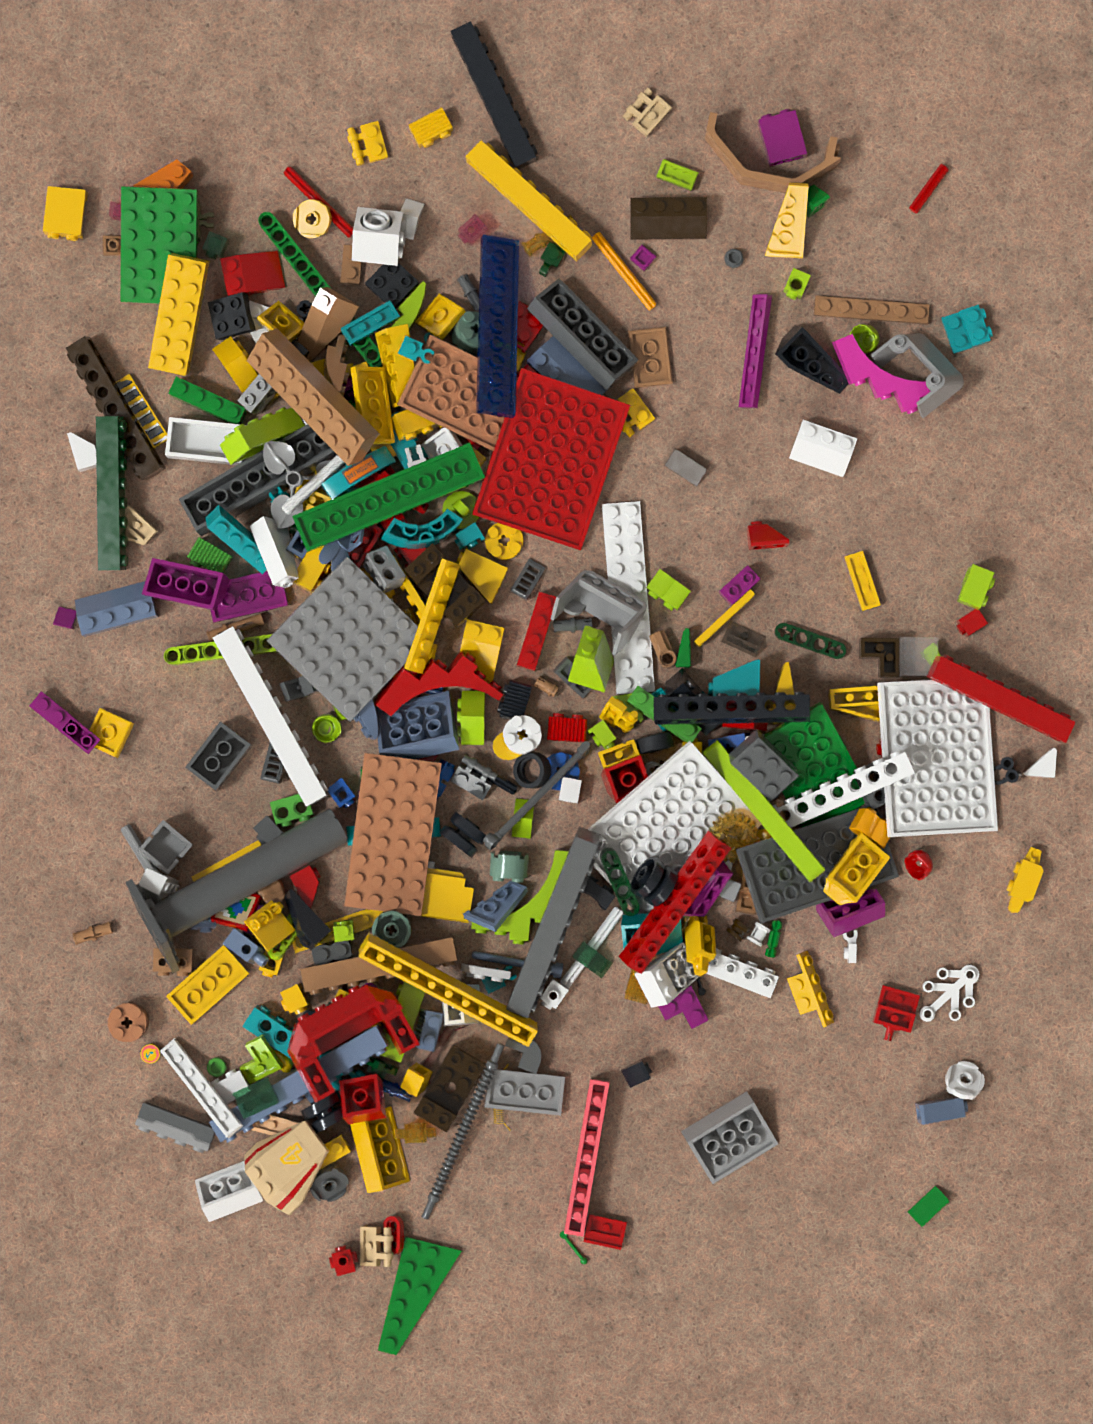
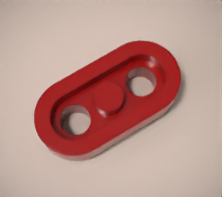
[383,1215,404,1255]

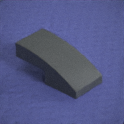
[553,657,592,698]

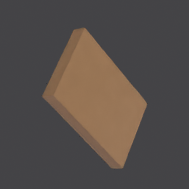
[628,327,673,388]

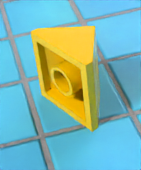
[257,300,304,342]

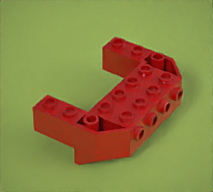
[287,985,420,1102]

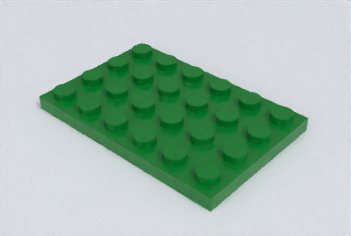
[120,186,198,304]
[763,702,865,828]

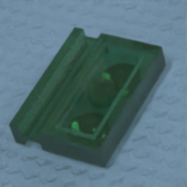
[232,1077,280,1119]

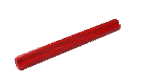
[283,166,353,238]

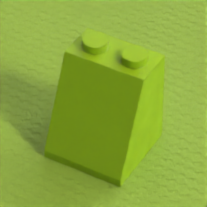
[568,625,614,693]

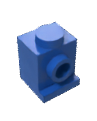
[328,778,356,809]

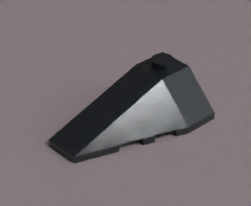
[775,325,849,394]

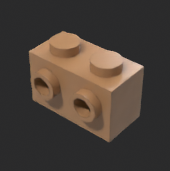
[153,948,194,976]

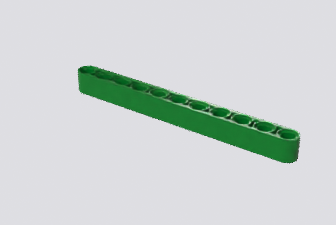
[258,212,383,367]

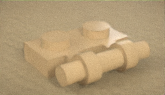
[622,88,672,137]
[360,1226,393,1267]

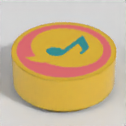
[141,1044,161,1063]

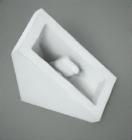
[400,198,424,240]
[1023,748,1057,778]

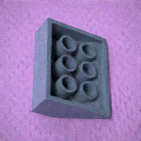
[527,336,611,395]
[375,691,459,759]

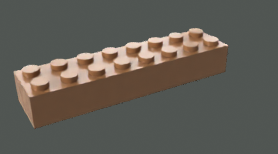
[247,328,379,466]
[300,937,458,995]

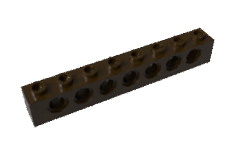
[66,336,166,480]

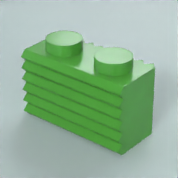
[187,537,233,573]

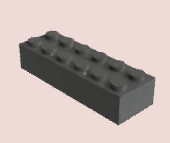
[527,278,638,391]

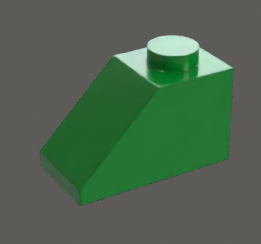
[806,184,830,218]

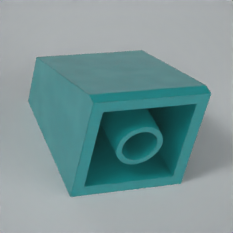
[708,660,760,696]

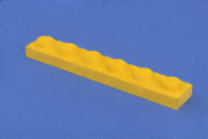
[404,559,460,674]

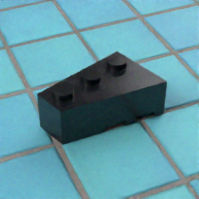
[666,668,719,735]

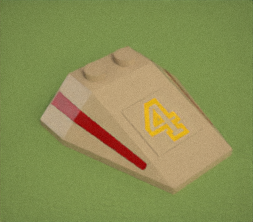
[244,1120,329,1215]

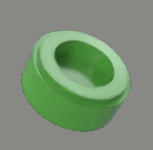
[207,1057,227,1077]

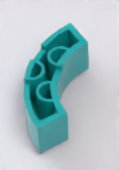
[381,509,463,549]

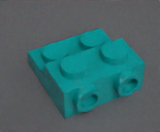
[941,304,993,354]

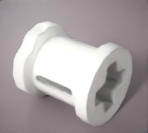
[747,922,771,947]

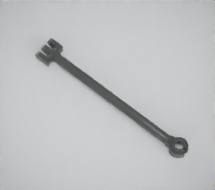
[483,741,590,850]

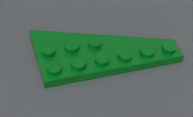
[378,1236,462,1355]

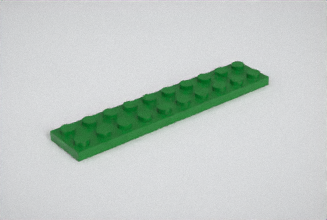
[292,443,485,553]

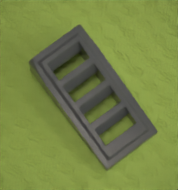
[510,559,545,601]
[260,742,284,784]

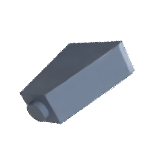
[915,1097,968,1125]

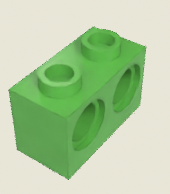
[270,794,314,827]

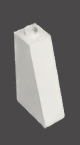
[250,516,299,588]

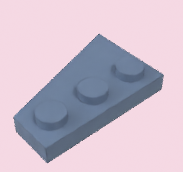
[463,880,528,932]

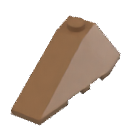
[298,287,360,362]

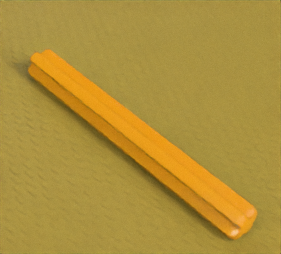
[592,232,657,311]

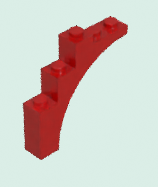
[374,651,503,716]

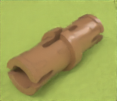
[72,922,113,945]

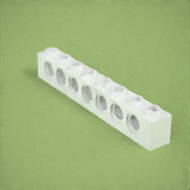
[773,750,916,827]

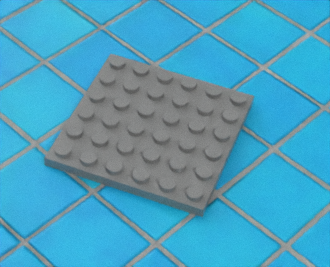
[266,557,418,721]

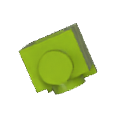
[587,720,616,750]
[333,920,355,942]

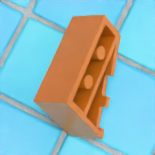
[133,159,193,189]

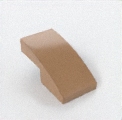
[735,873,756,915]

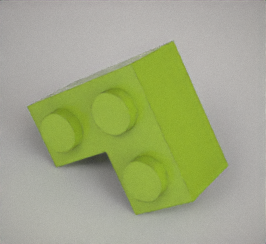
[957,564,996,610]
[457,691,485,745]

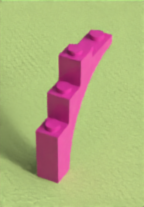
[832,334,931,414]

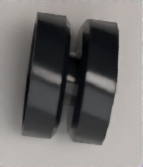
[439,811,487,858]
[630,856,678,907]
[301,1090,343,1134]

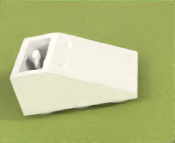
[635,942,699,1007]

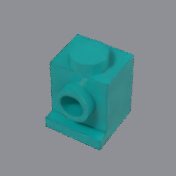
[454,523,485,550]

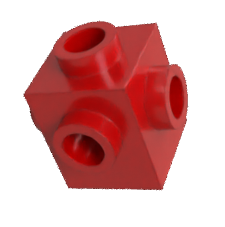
[329,1245,358,1276]

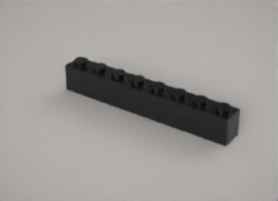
[450,21,538,169]

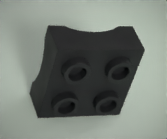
[365,263,419,309]
[208,292,256,340]
[579,875,615,910]

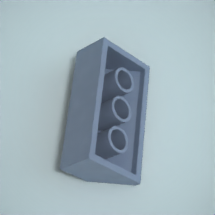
[75,581,158,637]

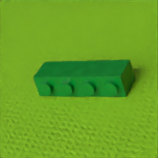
[168,376,247,425]

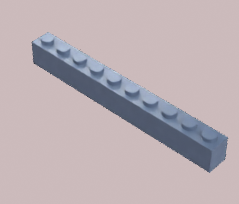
[209,1024,390,1143]

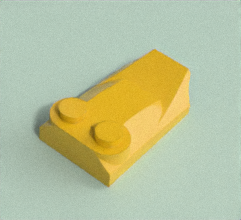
[824,833,890,905]

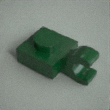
[539,242,566,277]

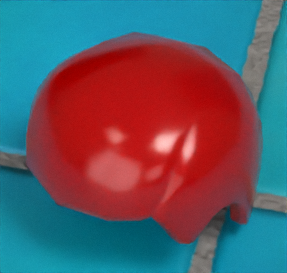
[904,850,933,880]

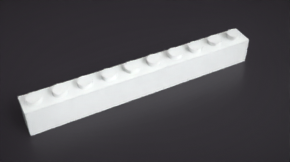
[213,627,328,807]

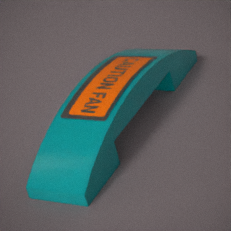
[321,446,396,500]

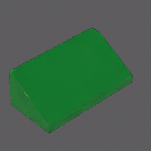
[908,1186,950,1227]

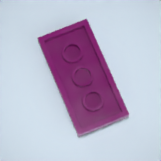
[210,571,288,623]

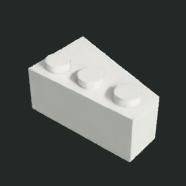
[139,868,179,903]

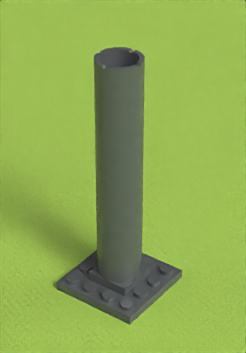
[125,808,348,973]

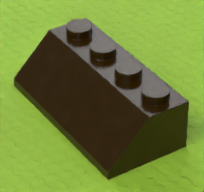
[630,197,707,240]

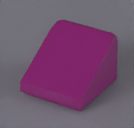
[53,607,77,629]

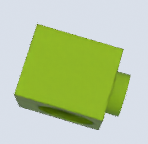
[783,268,811,300]

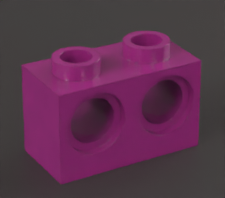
[718,565,760,606]

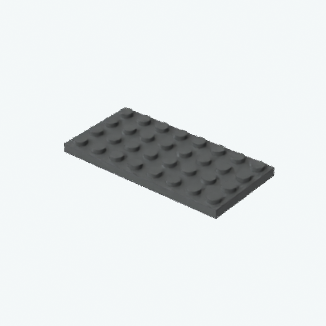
[736,806,899,923]

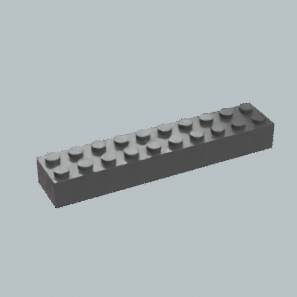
[179,424,337,536]
[506,826,602,1018]

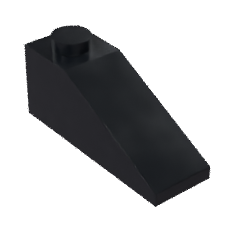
[285,889,331,951]

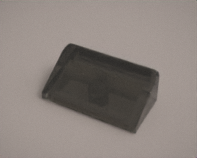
[721,621,765,657]

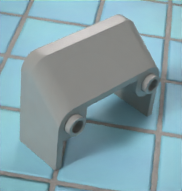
[871,333,964,418]
[551,570,647,656]

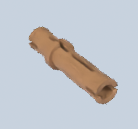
[206,613,264,642]

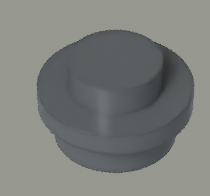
[724,249,744,268]

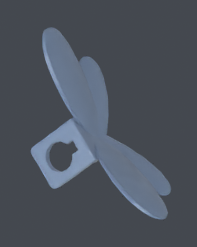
[319,529,364,571]

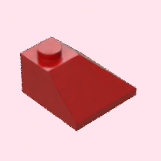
[747,521,789,550]

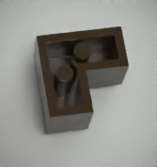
[859,638,900,678]

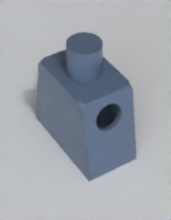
[222,928,269,967]

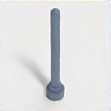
[471,951,563,979]

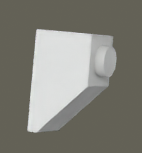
[67,432,96,472]

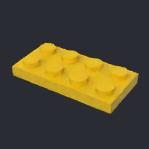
[351,366,395,444]
[166,945,250,1025]

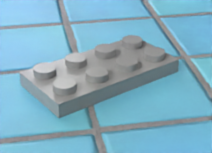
[484,1069,565,1116]

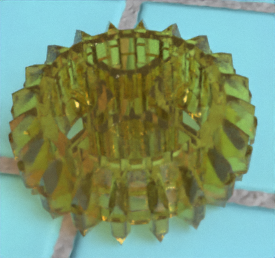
[709,811,759,863]

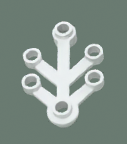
[919,965,979,1022]

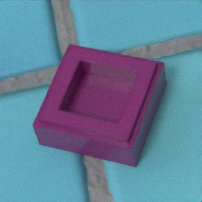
[630,245,656,271]

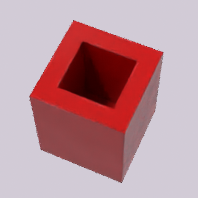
[956,609,988,637]

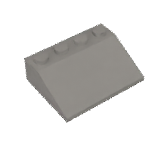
[681,1091,778,1184]

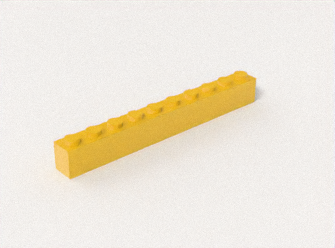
[359,933,538,1047]

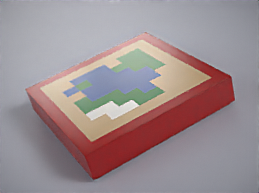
[211,894,261,931]

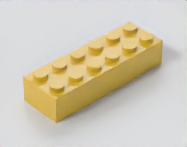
[148,253,209,376]

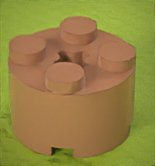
[108,1003,149,1042]

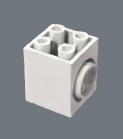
[352,207,406,266]

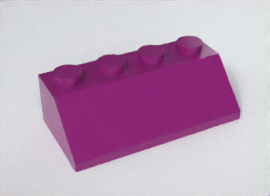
[142,558,230,610]

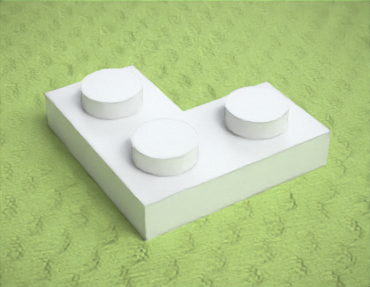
[461,963,511,982]

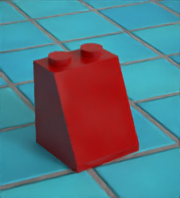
[601,754,648,804]

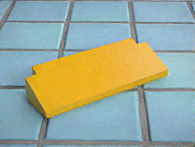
[421,868,474,923]

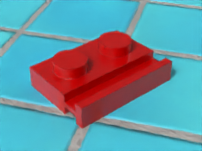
[583,1214,627,1250]

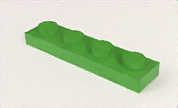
[626,686,702,743]

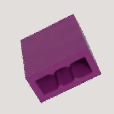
[758,109,807,167]

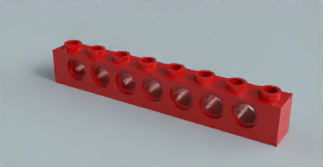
[618,831,731,974]

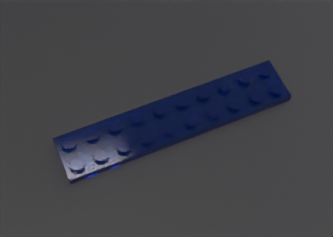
[476,234,519,418]

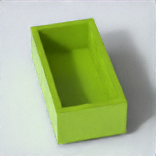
[220,407,305,465]

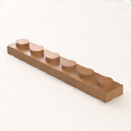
[814,296,929,325]

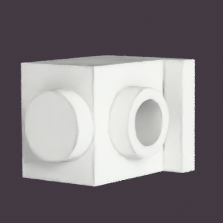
[540,979,569,1010]

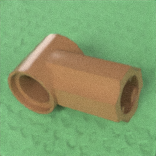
[649,630,676,669]

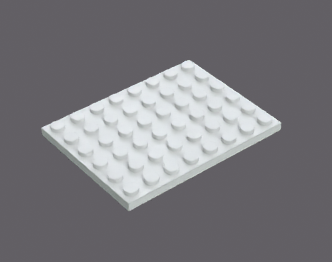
[877,680,998,837]
[588,741,761,914]

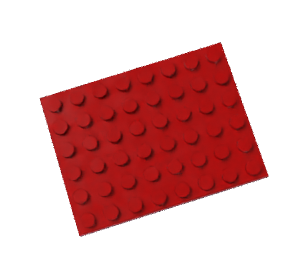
[472,368,630,551]

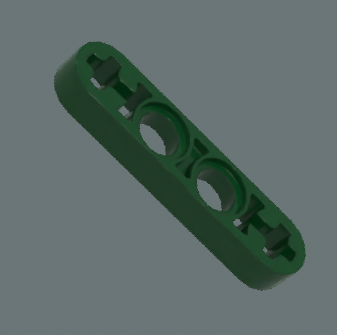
[774,623,846,660]
[600,847,640,916]

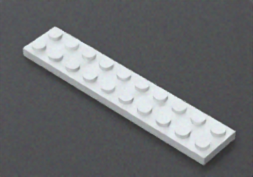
[602,501,655,695]

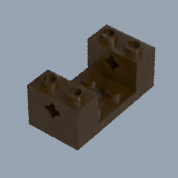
[404,543,486,629]
[413,1045,486,1133]

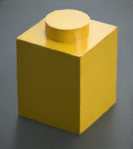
[401,1062,432,1097]

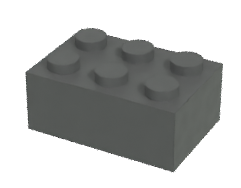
[185,721,253,791]
[729,729,799,801]

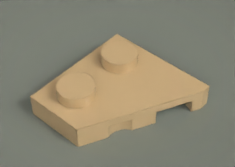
[125,505,158,545]

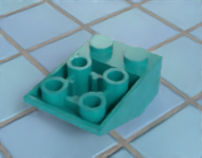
[621,913,683,955]

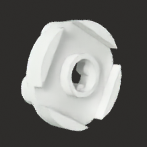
[503,715,542,755]
[945,1061,985,1100]

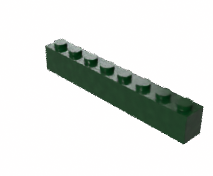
[96,416,128,571]

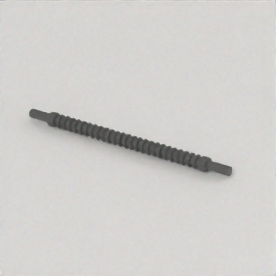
[421,1043,505,1220]

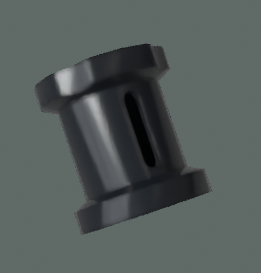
[297,300,312,321]

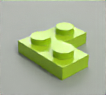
[240,1034,283,1084]

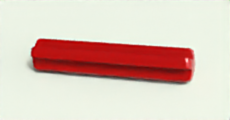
[909,164,949,214]

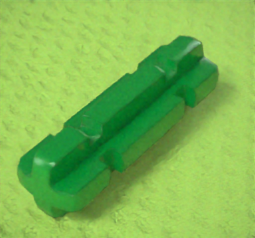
[765,920,783,958]

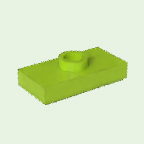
[656,159,699,191]

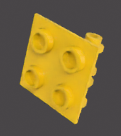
[244,900,295,952]

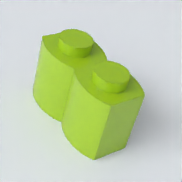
[646,569,691,611]

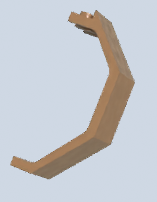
[705,112,841,193]

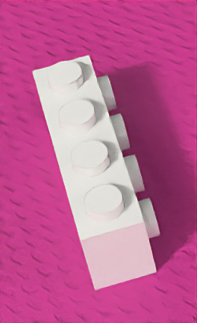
[706,948,779,998]

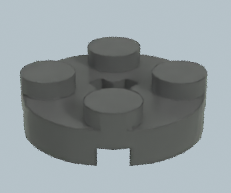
[310,1164,349,1202]

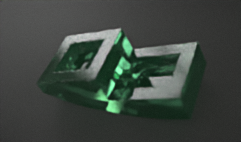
[572,941,613,979]

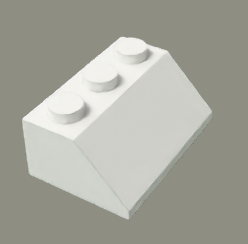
[789,420,857,477]
[195,1161,263,1222]

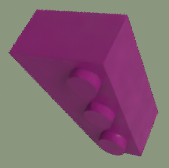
[683,861,733,916]
[816,889,885,937]

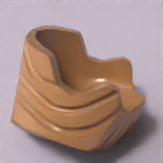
[255,879,285,905]

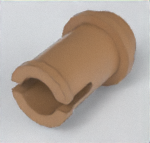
[534,676,560,697]

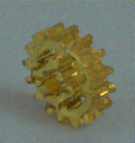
[395,1123,437,1143]

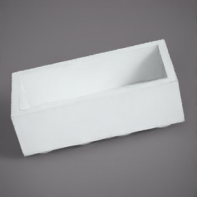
[165,417,246,465]

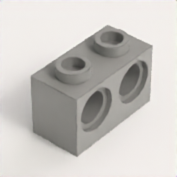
[237,374,277,414]
[363,546,406,593]

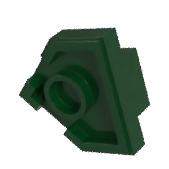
[365,1056,399,1079]

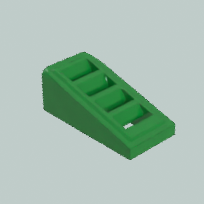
[675,628,691,668]

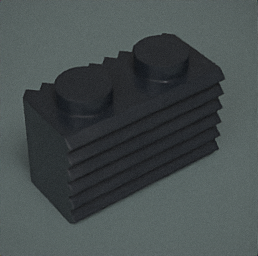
[497,680,532,720]

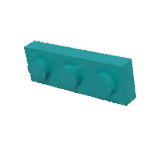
[341,301,400,346]

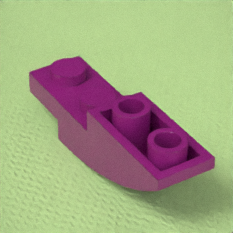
[29,691,101,754]

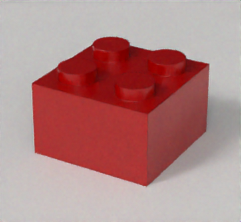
[339,1074,386,1124]

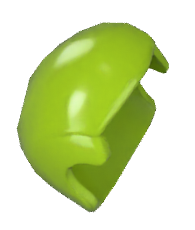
[850,324,880,354]
[312,714,342,743]

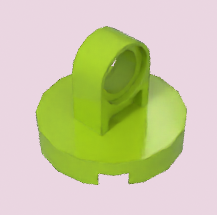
[442,491,479,529]

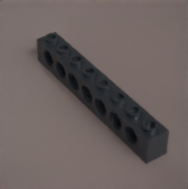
[654,692,810,725]

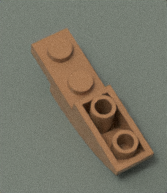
[324,334,349,396]

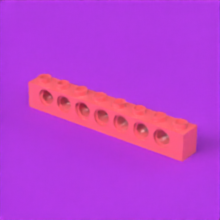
[564,1078,609,1237]

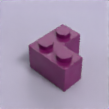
[658,985,709,1029]

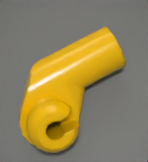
[273,1049,293,1073]

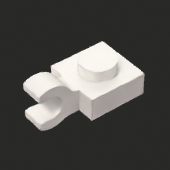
[843,930,858,963]

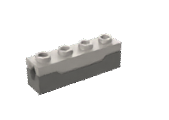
[135,1102,215,1153]

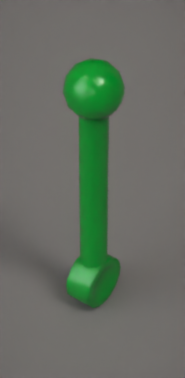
[560,1231,588,1265]

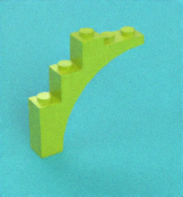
[471,850,569,945]

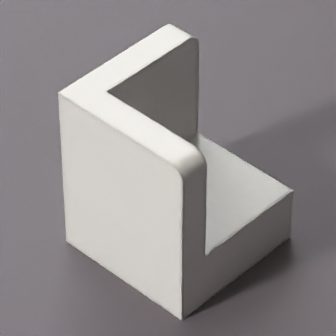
[559,777,582,804]

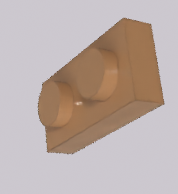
[341,245,362,285]

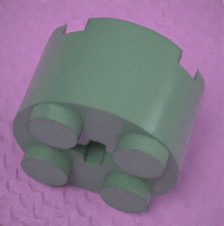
[451,311,495,356]
[489,851,529,882]
[372,910,412,948]

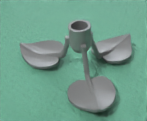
[263,441,345,529]

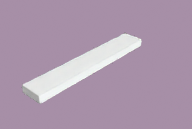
[160,1038,243,1138]

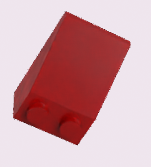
[220,251,285,296]

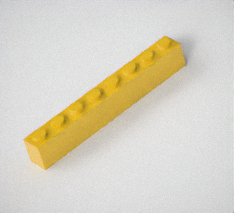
[465,140,592,262]

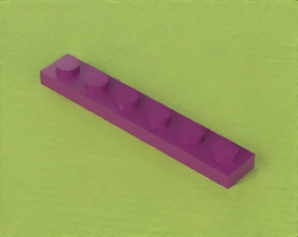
[739,294,772,409]

